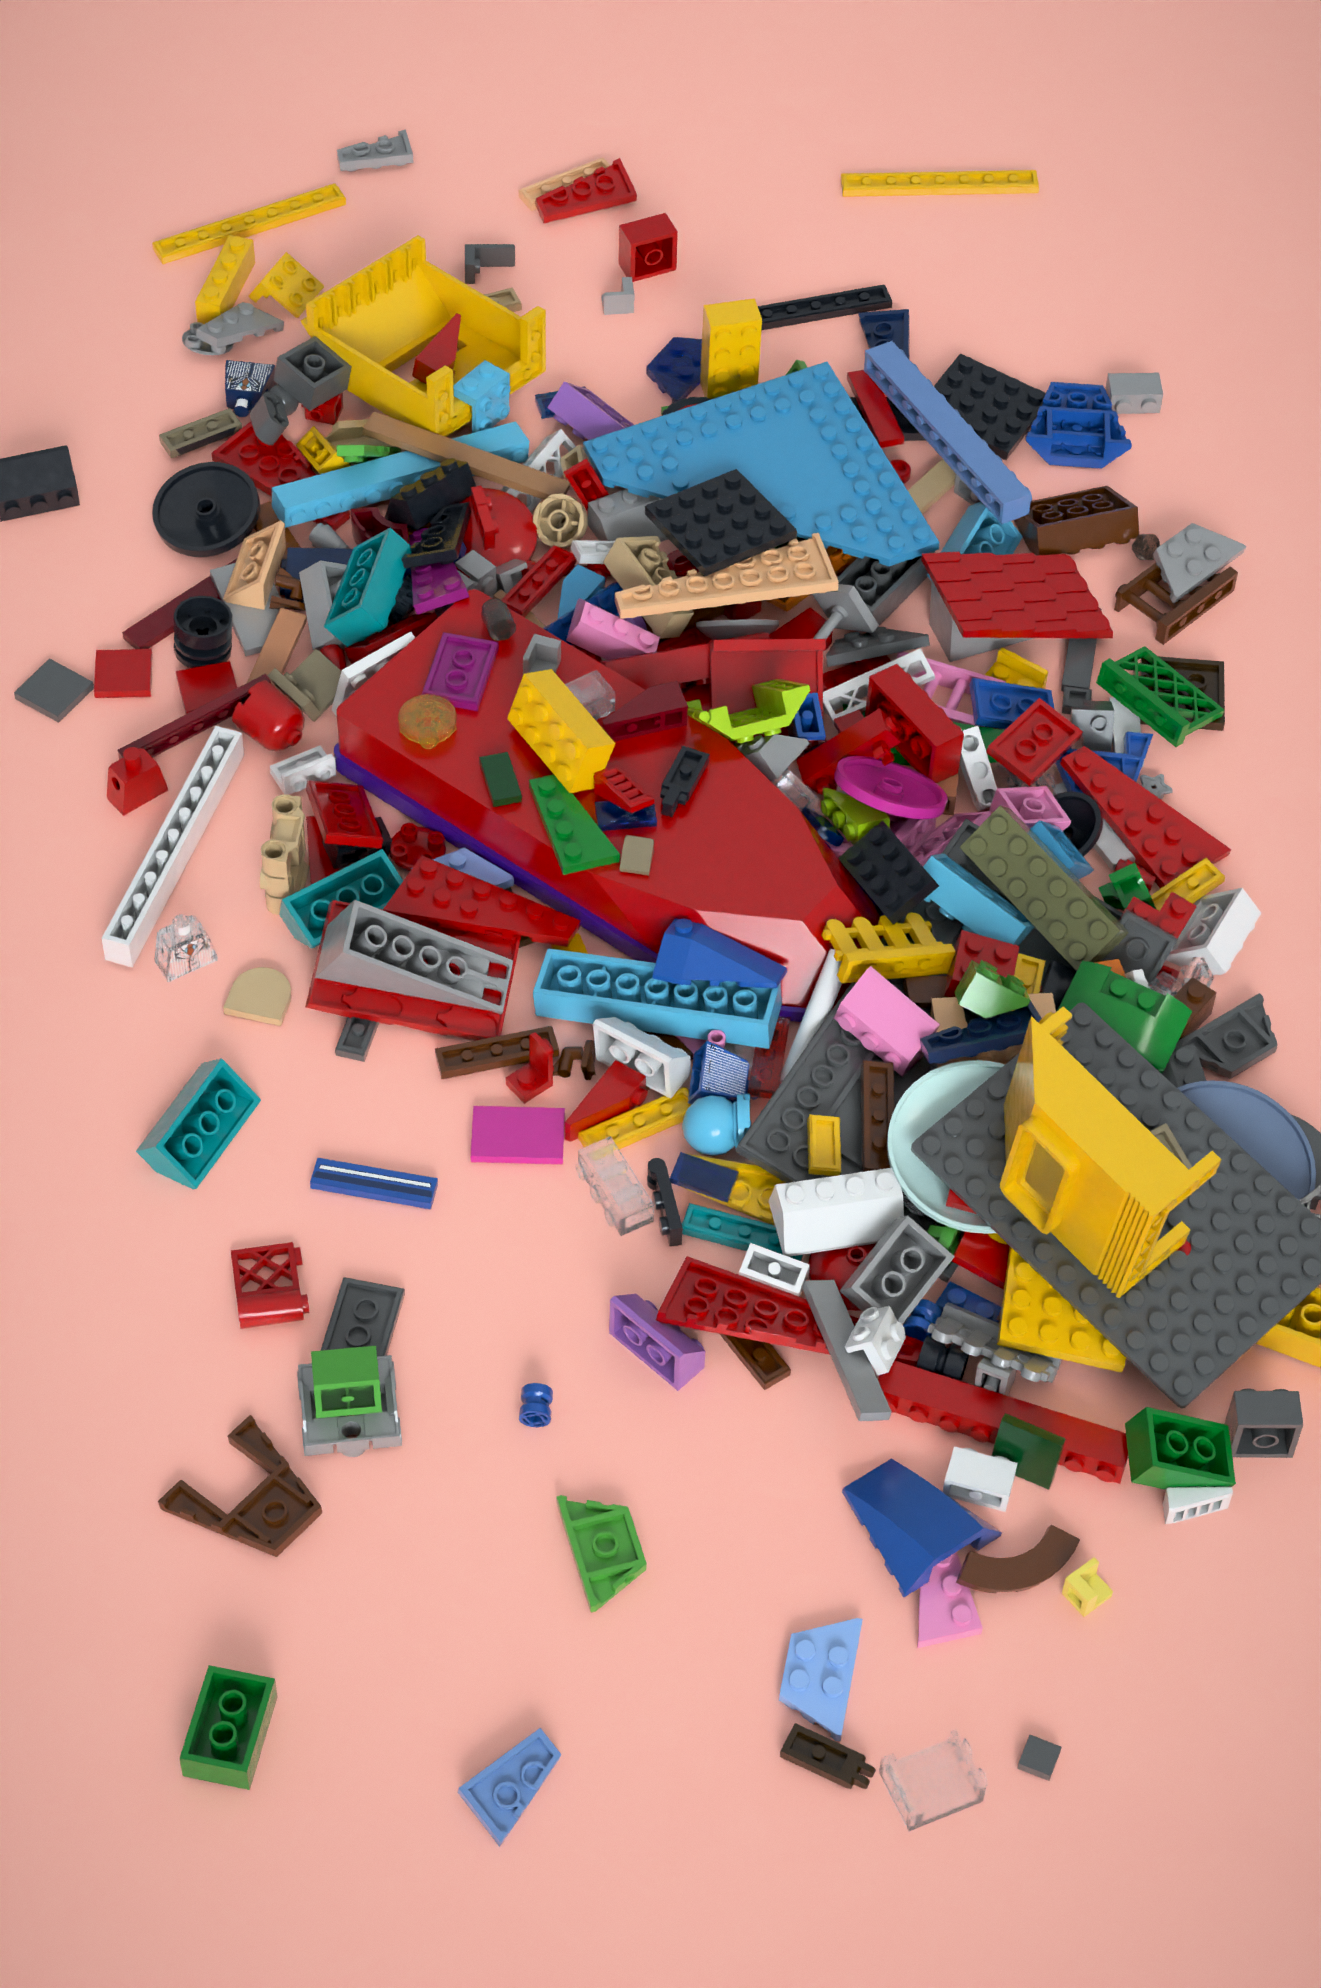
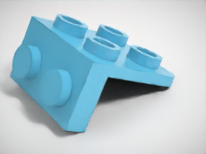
[453,360,510,433]

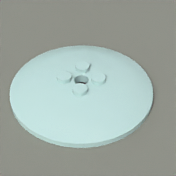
[887,1060,1005,1234]

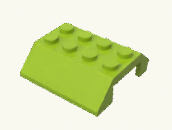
[687,679,810,743]

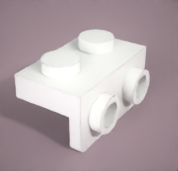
[269,745,336,795]
[845,1306,906,1375]

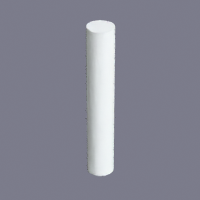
[778,949,842,1082]

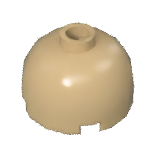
[533,493,588,548]

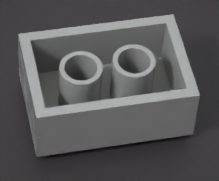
[840,1215,955,1324]

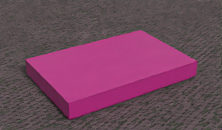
[471,1106,565,1164]

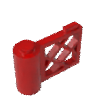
[231,1242,310,1329]

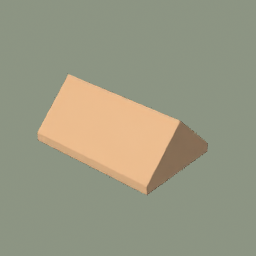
[223,521,286,610]

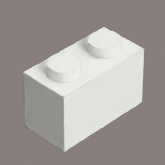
[739,1243,810,1297]
[943,1446,1018,1512]

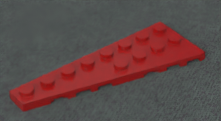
[656,1256,924,1367]

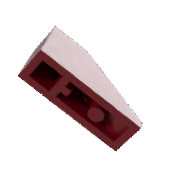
[603,681,688,741]

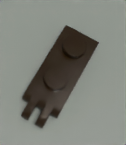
[780,1723,876,1789]

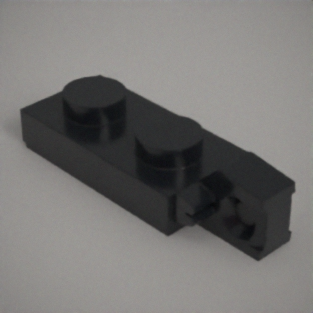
[660,746,710,817]

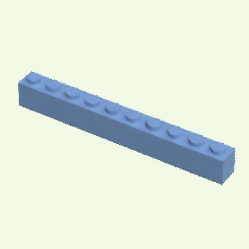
[864,341,1032,524]

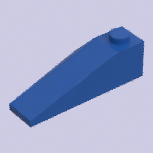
[653,918,787,988]

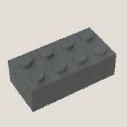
[837,551,935,633]

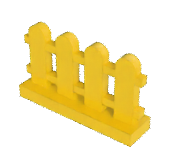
[822,912,956,984]

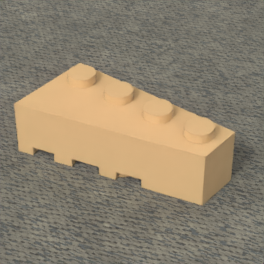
[603,536,694,639]

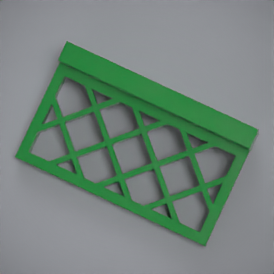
[1096,646,1225,747]

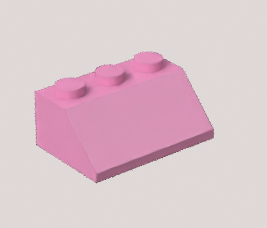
[566,598,660,660]
[834,966,940,1076]

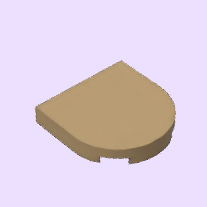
[223,967,292,1026]

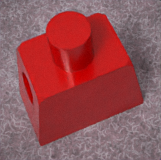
[107,747,168,816]

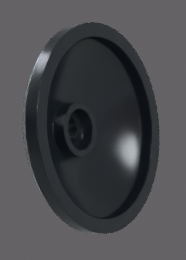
[1053,791,1103,857]

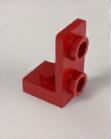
[506,1032,554,1104]

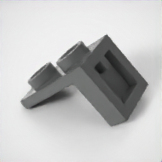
[465,244,515,284]

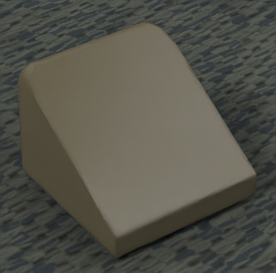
[620,835,654,875]

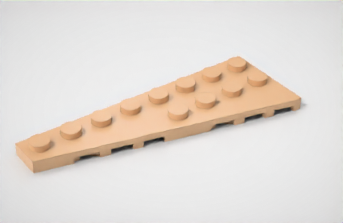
[615,533,839,619]

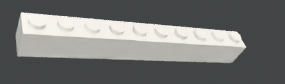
[102,726,244,968]

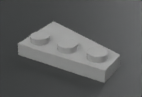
[336,129,414,172]
[196,302,284,348]

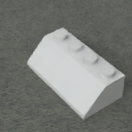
[769,1168,904,1257]

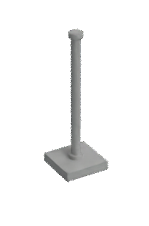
[812,584,879,639]

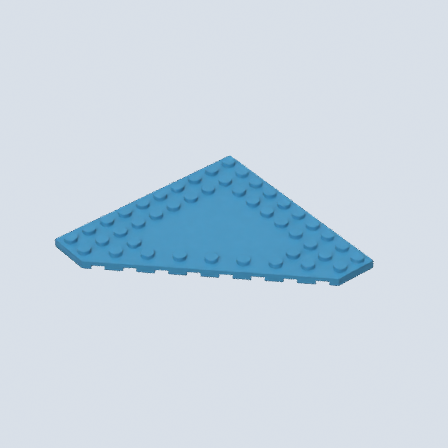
[583,361,940,566]

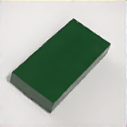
[479,752,522,807]

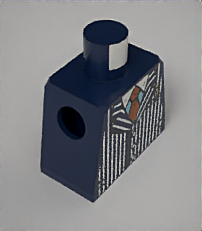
[225,360,277,417]

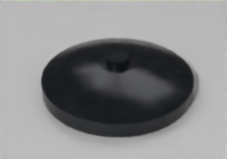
[152,462,261,557]

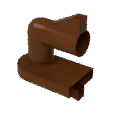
[269,568,306,611]
[553,1040,596,1080]

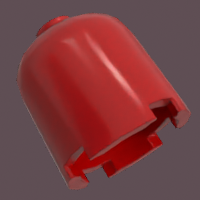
[232,680,305,751]

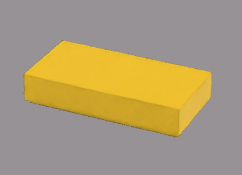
[807,1114,841,1176]

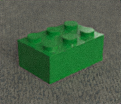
[1125,1407,1236,1490]
[179,1665,278,1790]

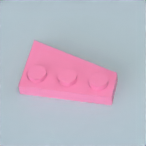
[917,1552,983,1648]

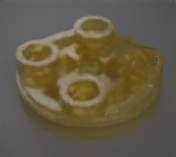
[398,694,457,749]

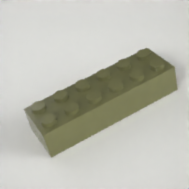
[960,805,1129,971]

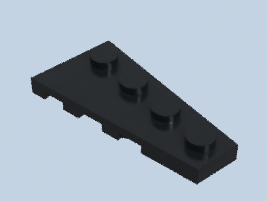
[402,502,472,569]

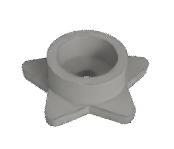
[1139,774,1173,799]

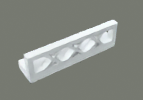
[500,429,576,512]
[823,648,935,725]

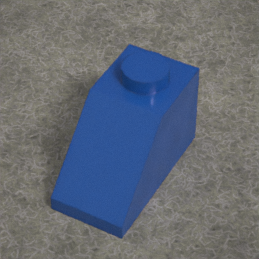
[787,693,826,740]

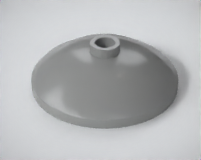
[696,619,779,640]

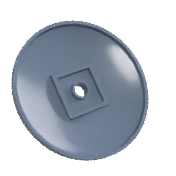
[1177,1080,1316,1203]

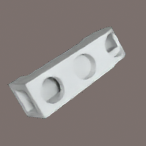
[960,726,997,811]

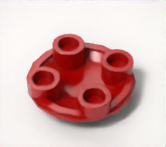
[389,823,446,871]

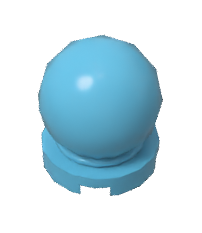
[682,1094,752,1156]

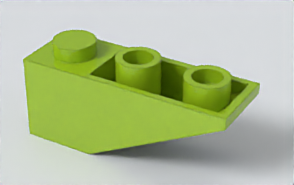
[821,788,890,845]

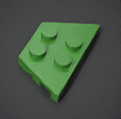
[556,1495,647,1613]

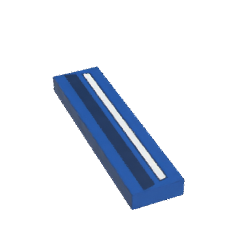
[310,1157,438,1209]

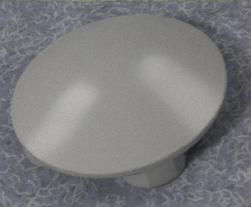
[182,322,234,355]

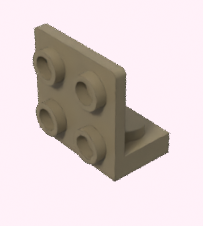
[267,649,341,722]

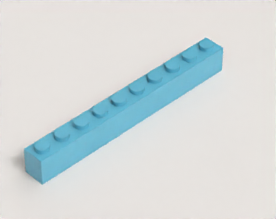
[272,421,530,528]

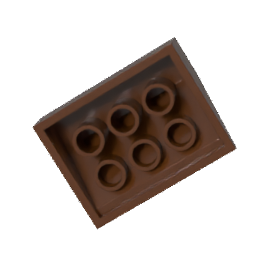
[1014,486,1140,555]

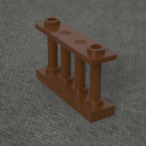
[1114,563,1238,645]

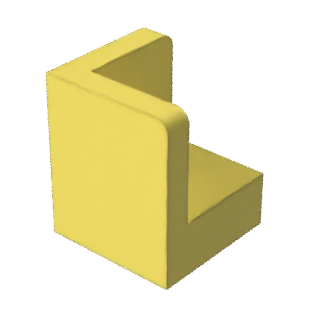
[1062,1557,1113,1617]

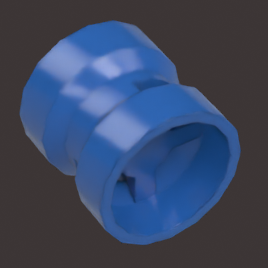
[903,1299,942,1342]
[519,1383,553,1428]

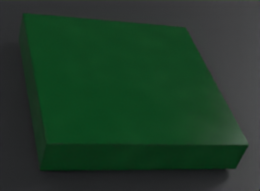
[991,1413,1066,1490]

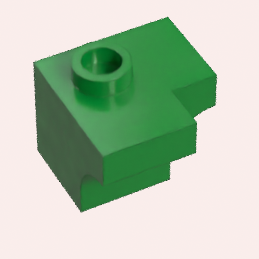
[1098,863,1156,911]

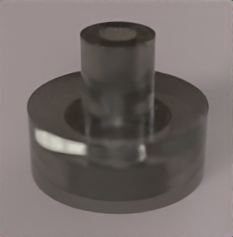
[1132,533,1160,561]

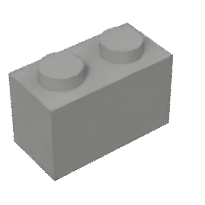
[1105,372,1163,414]

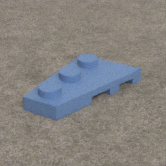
[457,1728,562,1847]

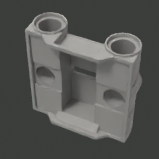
[297,1355,402,1457]

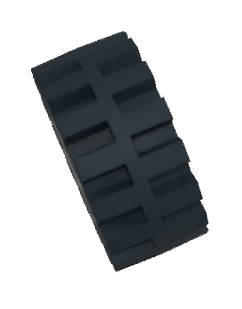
[388,574,414,624]

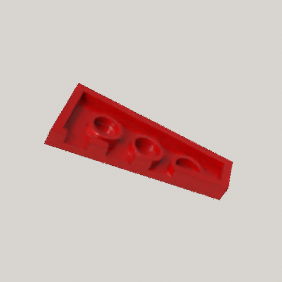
[535,158,637,223]

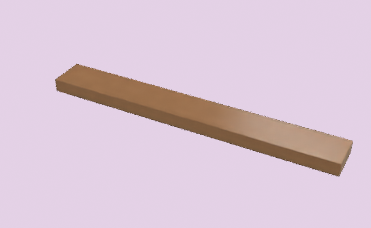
[362,411,570,500]

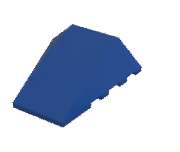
[1026,382,1132,469]
[842,1458,1002,1598]

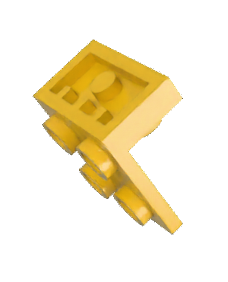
[248,252,324,318]

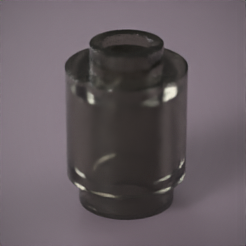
[481,599,516,641]

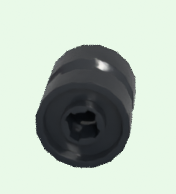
[917,1335,969,1381]

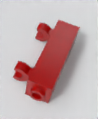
[796,708,901,794]

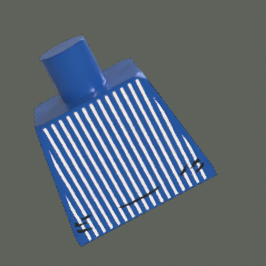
[688,1041,761,1104]

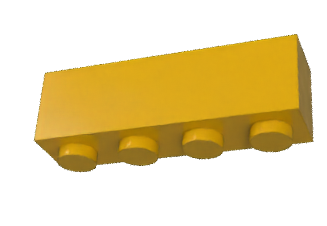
[195,235,255,324]

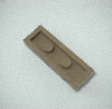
[159,408,242,459]

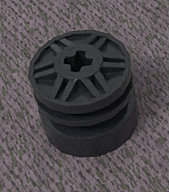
[174,596,233,668]

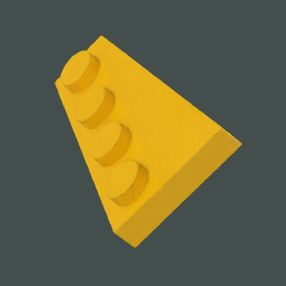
[679,1153,785,1225]

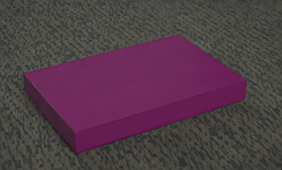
[421,632,499,711]

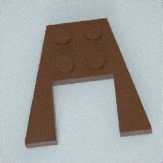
[158,1415,323,1557]

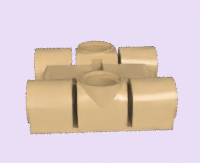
[260,794,309,915]

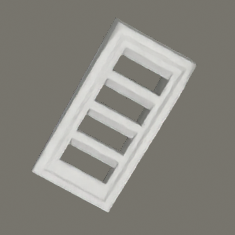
[1162,1486,1233,1524]

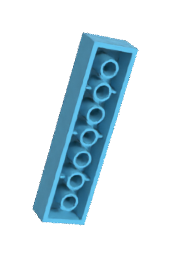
[533,948,782,1049]

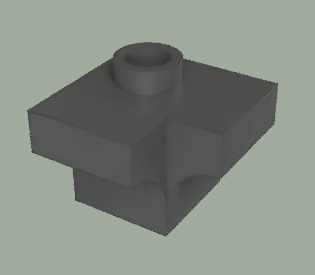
[1070,700,1115,751]

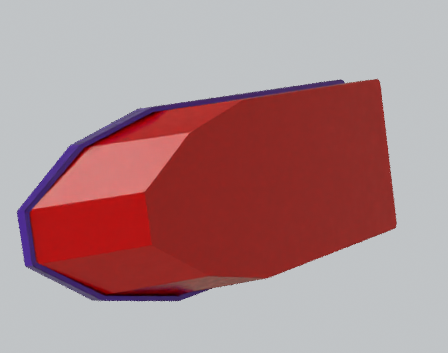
[334,589,885,1022]

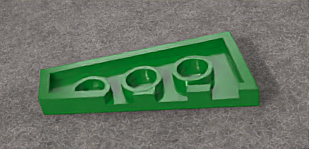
[529,774,620,875]

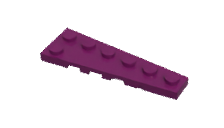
[409,528,469,615]

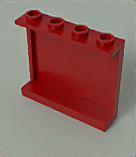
[709,639,826,747]

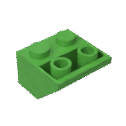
[954,960,1031,1018]
[311,1345,382,1418]

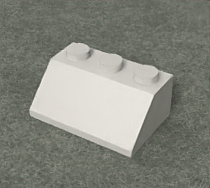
[1166,888,1261,977]
[593,1017,691,1099]

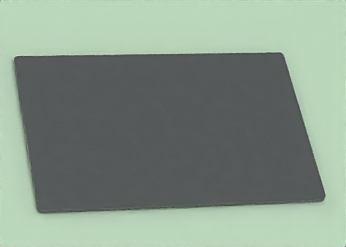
[911,1003,1321,1409]

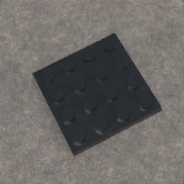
[934,353,1046,460]
[645,469,797,577]

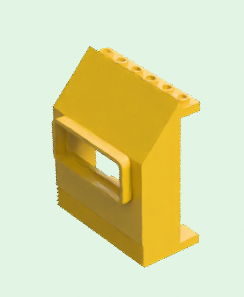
[300,235,546,437]
[1000,1006,1222,1298]

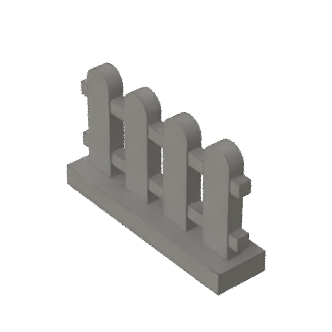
[927,1302,1062,1383]

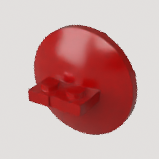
[429,485,537,579]

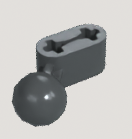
[249,384,299,445]

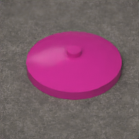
[834,756,948,819]

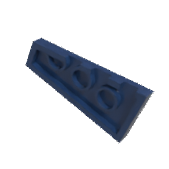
[858,309,910,360]
[920,1001,1042,1064]

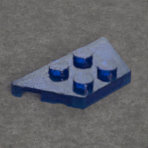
[646,337,702,403]

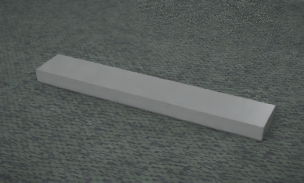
[802,1280,892,1421]

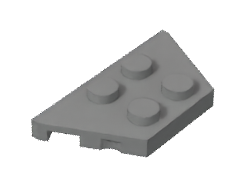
[1153,523,1247,603]

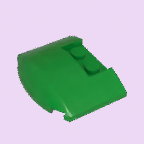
[1057,961,1192,1073]

